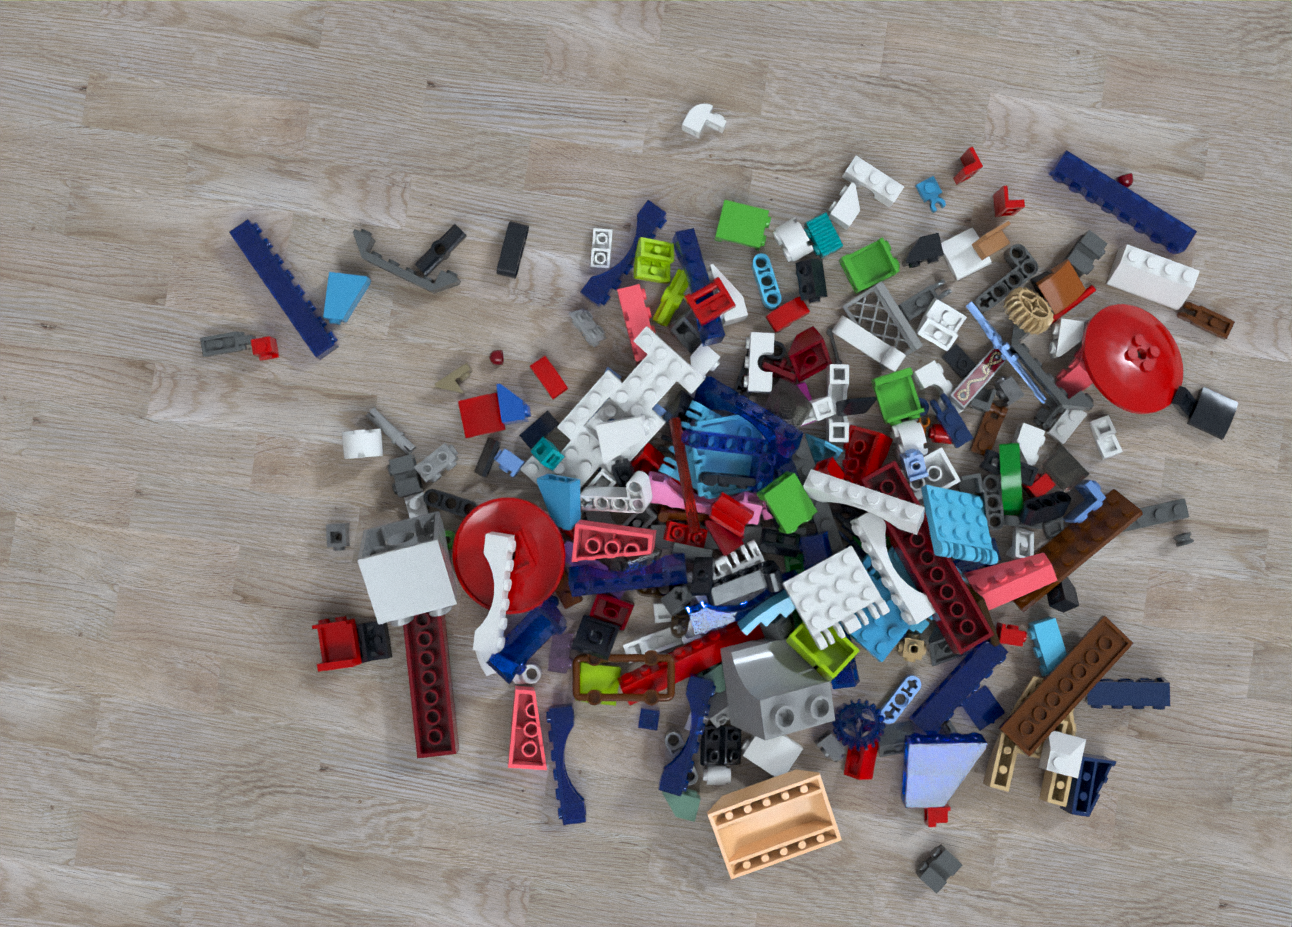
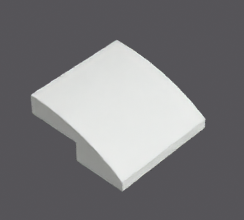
[941,227,992,281]
[916,297,967,351]

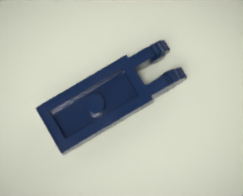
[930,393,973,448]

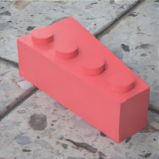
[617,284,656,366]
[572,520,656,562]
[964,553,1058,610]
[508,686,547,770]

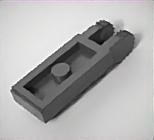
[898,279,952,321]

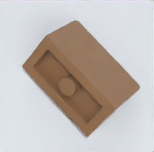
[972,221,1011,260]

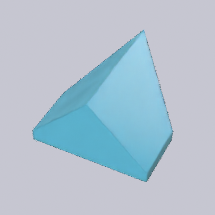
[805,433,843,465]

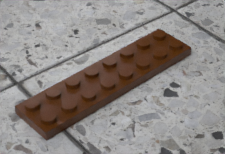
[1011,489,1143,613]
[998,616,1134,757]

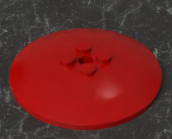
[1082,304,1183,414]
[452,497,565,614]

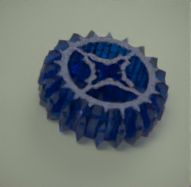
[832,699,886,752]

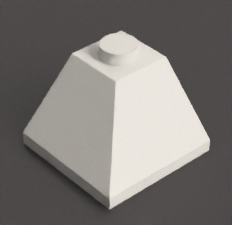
[1038,731,1086,778]

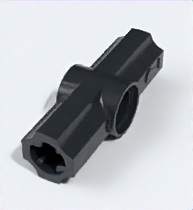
[415,224,467,276]

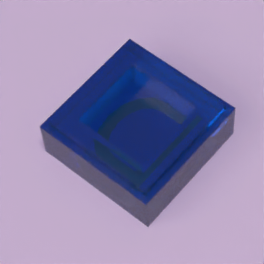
[638,708,660,731]

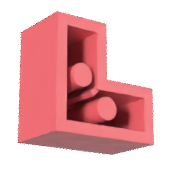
[1055,347,1093,399]

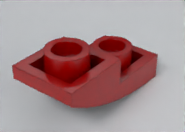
[765,296,810,333]
[530,356,568,399]
[663,520,708,548]

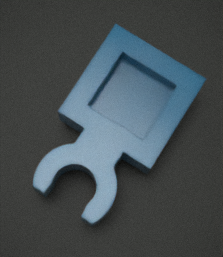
[915,176,946,213]

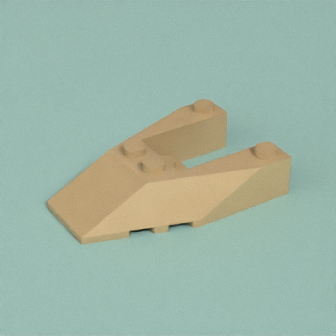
[983,676,1077,807]

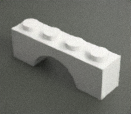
[826,364,849,443]

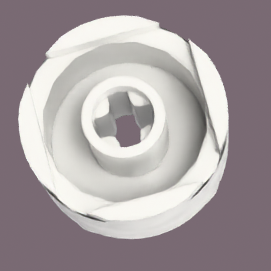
[773,217,814,262]
[890,418,928,461]
[342,429,383,459]

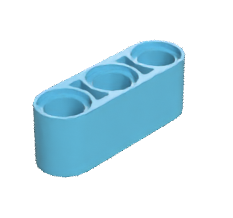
[751,253,781,310]

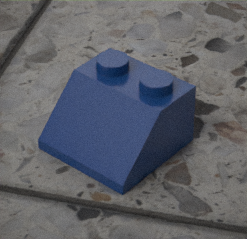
[496,384,531,425]

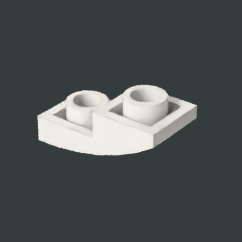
[590,228,613,268]

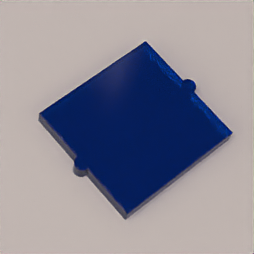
[960,685,1005,731]

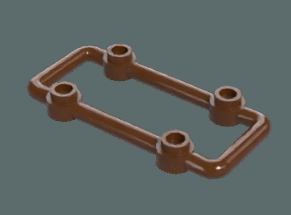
[572,650,675,706]

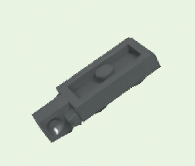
[200,331,256,357]

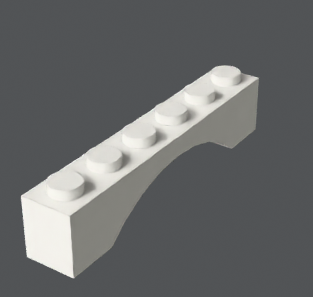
[803,469,924,535]
[850,511,936,625]
[473,532,516,654]

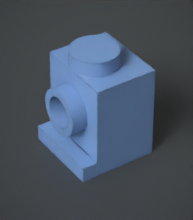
[494,449,525,478]
[899,449,929,482]

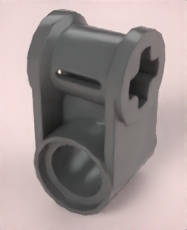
[661,582,696,616]

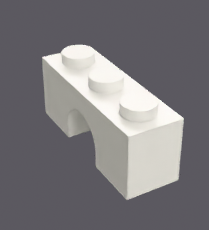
[842,156,904,208]
[743,332,775,393]
[912,360,964,420]

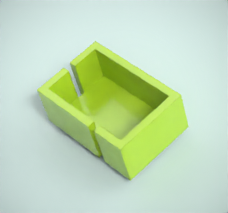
[786,622,860,682]

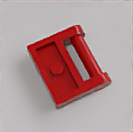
[684,277,736,326]

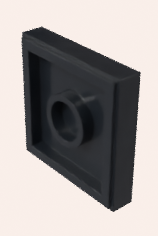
[571,614,620,661]

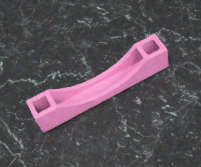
[649,471,763,525]

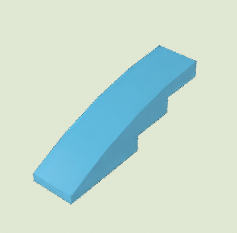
[737,590,795,635]

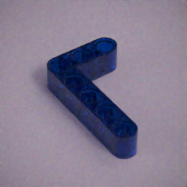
[681,429,777,494]

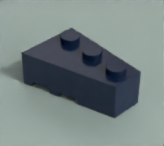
[1060,753,1117,817]

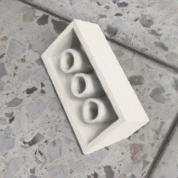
[1106,244,1200,310]
[901,447,961,504]

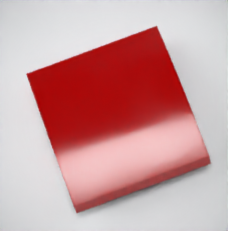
[458,393,506,438]

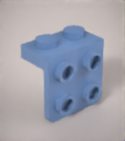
[1063,480,1106,523]

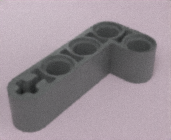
[972,244,1039,314]

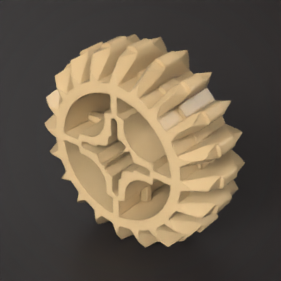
[1003,287,1054,335]

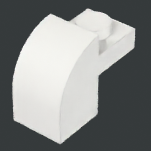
[682,104,727,138]

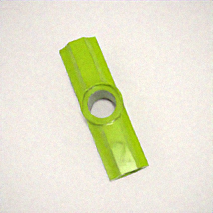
[652,268,693,327]

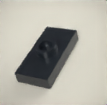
[941,344,976,380]
[1172,386,1196,418]
[690,557,716,596]

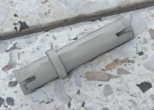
[366,407,416,455]

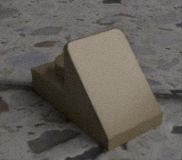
[435,363,473,394]

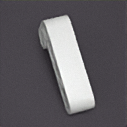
[832,315,906,372]
[580,471,653,513]

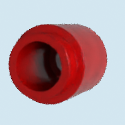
[928,424,952,444]

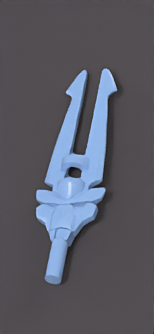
[966,301,1046,404]

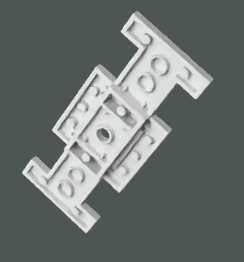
[520,326,705,515]

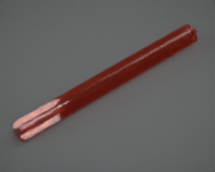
[669,417,700,533]

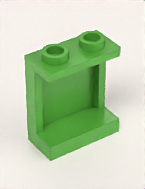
[714,200,771,251]
[839,237,900,294]
[871,367,925,426]
[756,471,818,534]

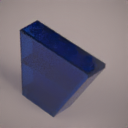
[901,732,987,808]

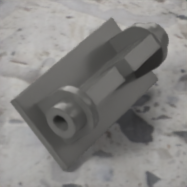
[1033,397,1068,431]

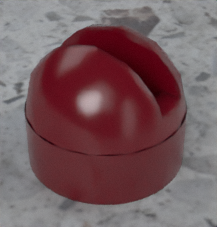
[1116,173,1133,188]
[489,350,504,365]

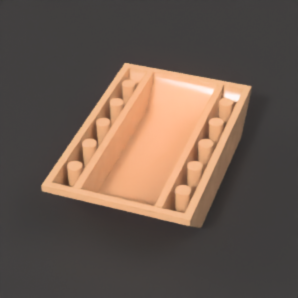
[707,769,842,880]

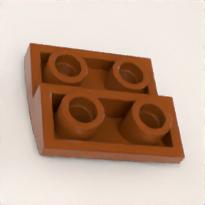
[1036,259,1086,315]

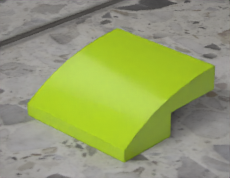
[633,237,674,284]
[575,662,621,706]

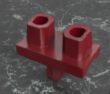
[762,358,796,392]

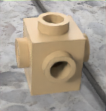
[897,633,926,662]

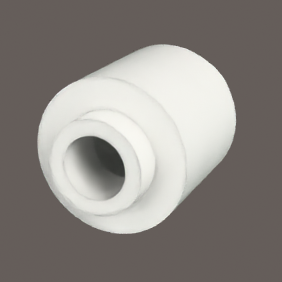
[703,765,731,785]

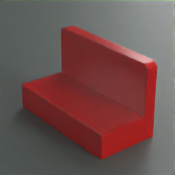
[953,147,983,185]
[993,185,1025,217]
[709,492,754,537]
[843,737,878,780]

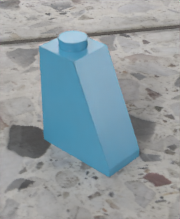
[323,272,371,325]
[537,474,581,530]

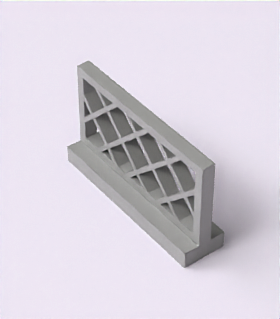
[842,281,923,371]

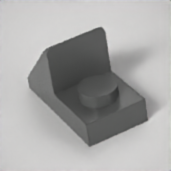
[669,315,705,354]

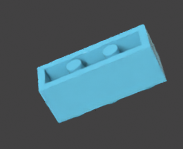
[1027,616,1067,677]

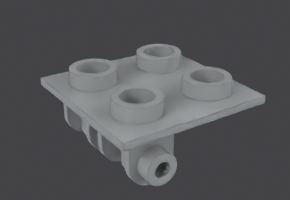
[569,308,607,347]

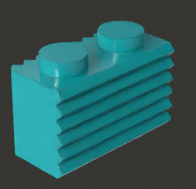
[804,212,843,259]

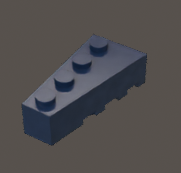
[1086,677,1171,710]

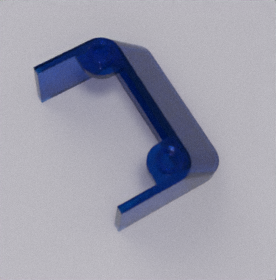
[486,597,567,684]

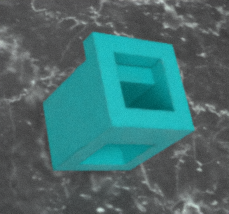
[531,437,565,471]

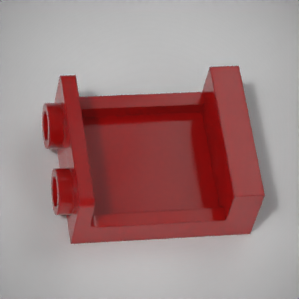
[312,616,362,672]

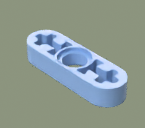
[879,674,921,724]

